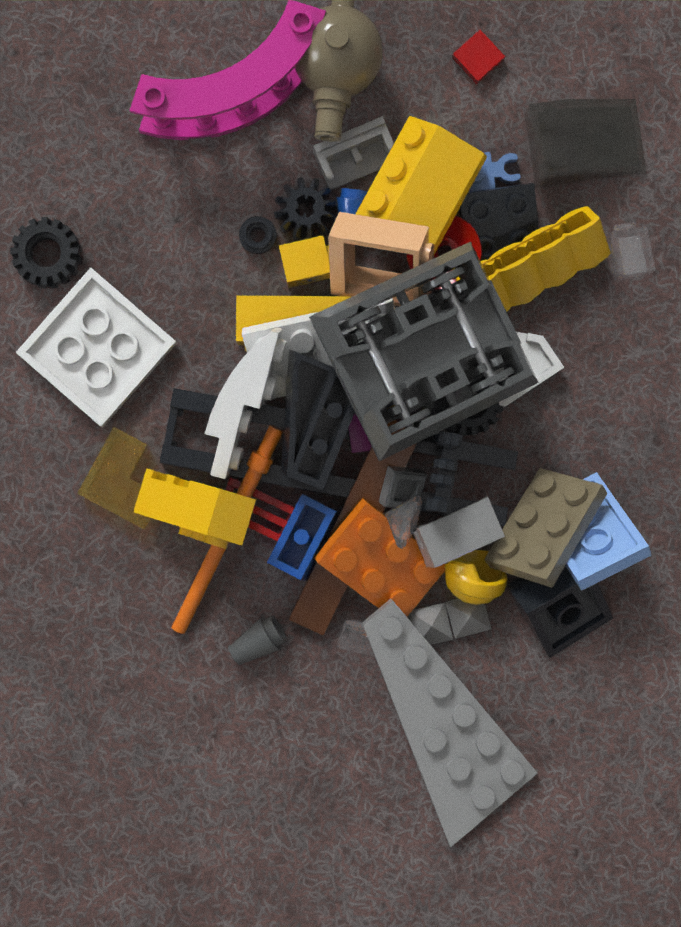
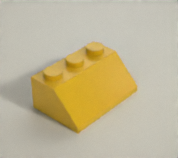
[355,116,487,256]

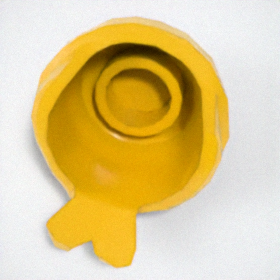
[445,550,507,605]

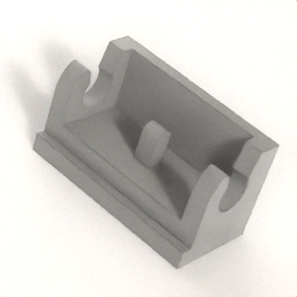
[313,116,394,190]
[413,497,505,568]

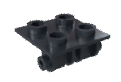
[459,183,539,261]

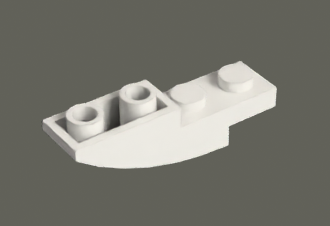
[204,327,287,479]

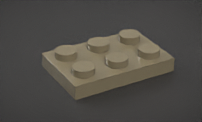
[484,468,608,588]

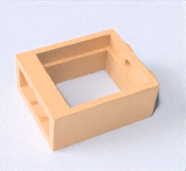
[328,212,434,306]

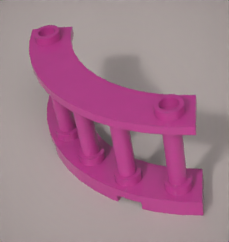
[129,0,326,140]

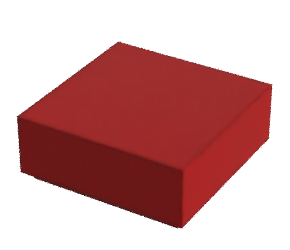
[452,30,505,84]

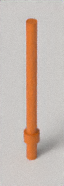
[171,425,283,634]

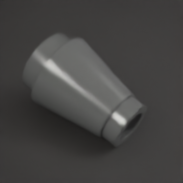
[228,615,287,665]

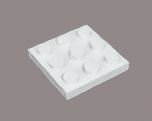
[16,268,177,428]

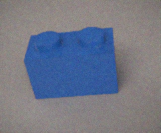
[267,494,339,581]

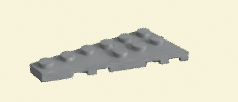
[362,598,537,848]

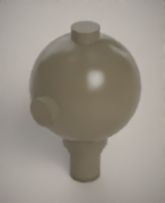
[295,0,383,142]

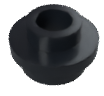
[239,216,277,254]

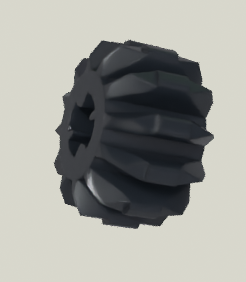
[274,177,338,241]

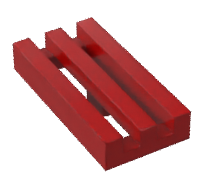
[225,477,294,541]

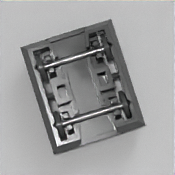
[309,242,539,461]

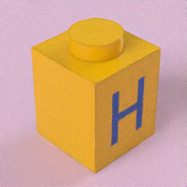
[279,235,330,288]

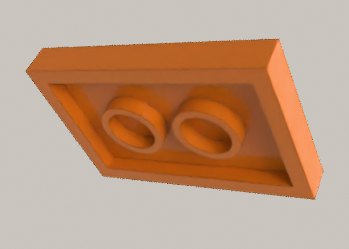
[314,498,446,617]

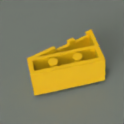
[133,468,256,549]

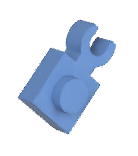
[468,152,521,193]

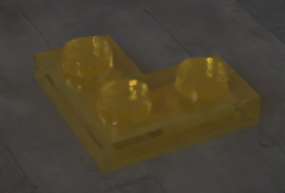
[77,427,152,530]

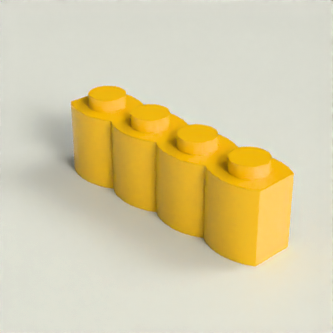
[456,206,611,312]

